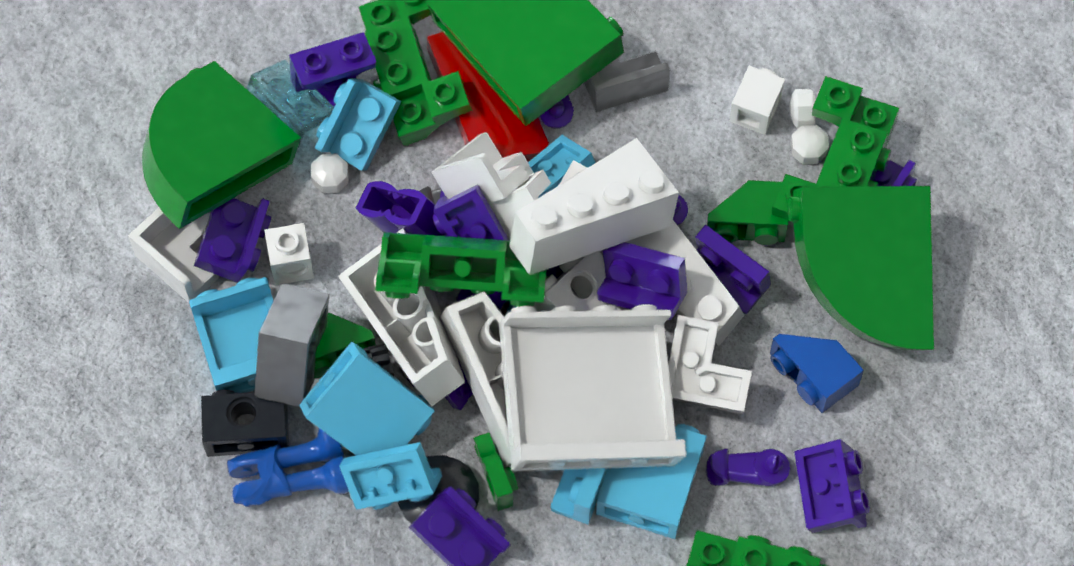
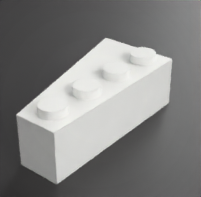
[509,138,679,275]
[338,228,465,406]

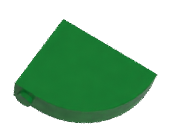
[427,0,624,127]
[142,61,301,229]
[787,186,934,350]

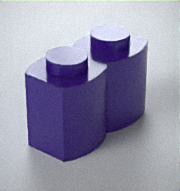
[355,181,442,236]

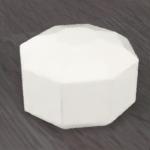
[790,89,816,128]
[791,125,829,165]
[311,154,349,193]

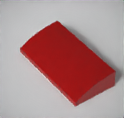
[427,32,550,162]

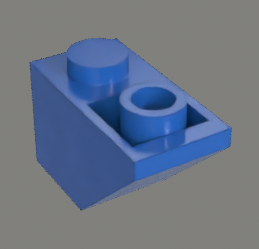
[770,334,864,413]

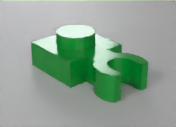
[473,432,518,511]

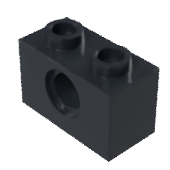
[201,389,289,457]

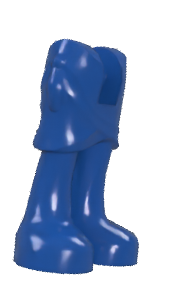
[227,428,350,507]

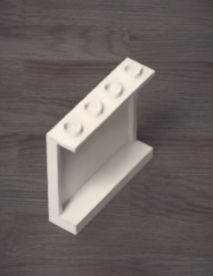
[499,304,686,471]

